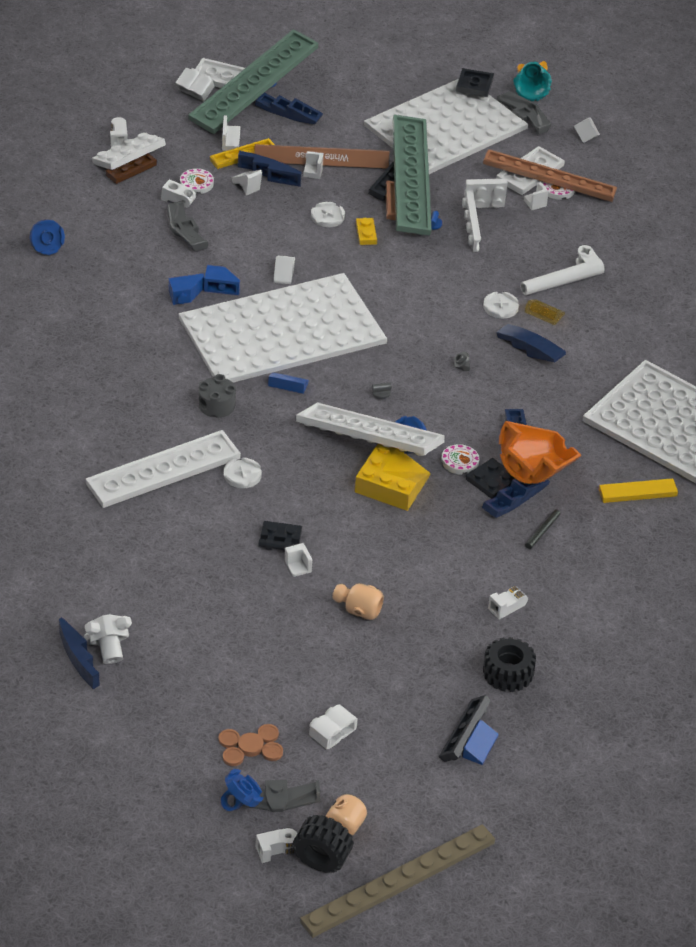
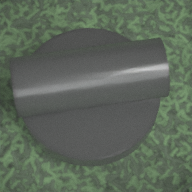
[454,351,470,371]
[372,382,392,399]

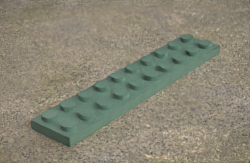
[188,29,318,134]
[392,114,432,236]

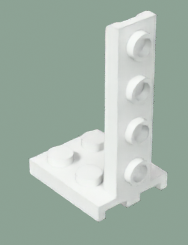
[462,179,508,252]

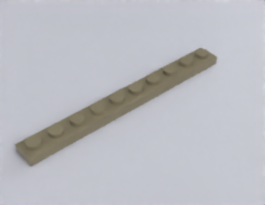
[300,824,495,938]

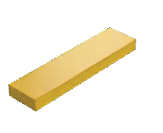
[210,138,275,169]
[599,478,678,503]

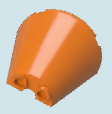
[499,421,581,484]

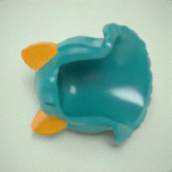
[513,61,552,101]

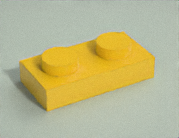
[356,218,377,245]

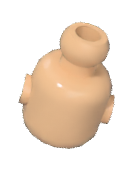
[333,583,384,620]
[326,794,367,835]

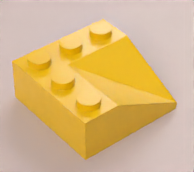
[355,443,430,511]

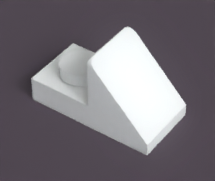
[231,170,262,195]
[274,256,295,284]

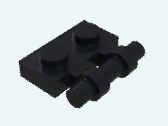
[258,521,302,552]

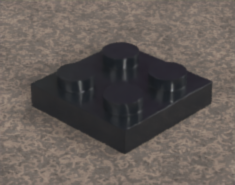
[456,68,494,97]
[465,458,515,499]

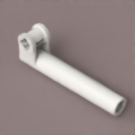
[520,245,604,295]

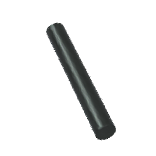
[525,509,560,550]

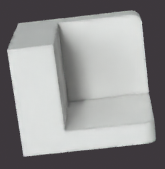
[574,118,600,143]
[303,151,324,179]
[524,182,548,210]
[285,543,312,577]

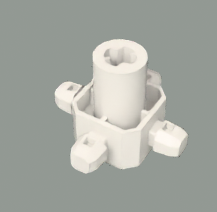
[83,614,132,664]

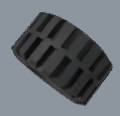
[483,637,536,692]
[293,815,354,873]

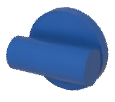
[431,211,442,230]

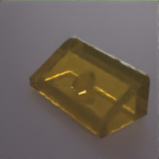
[524,299,566,325]

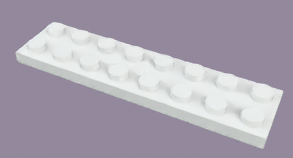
[296,403,445,456]
[86,430,241,508]

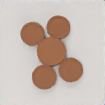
[219,724,283,766]

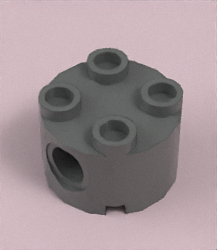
[199,374,236,418]

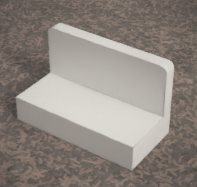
[222,115,240,151]

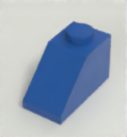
[204,265,240,295]
[169,273,204,305]

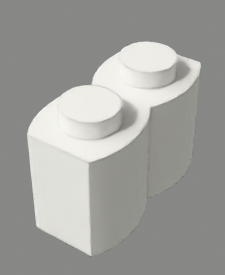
[175,68,215,102]
[309,704,358,749]

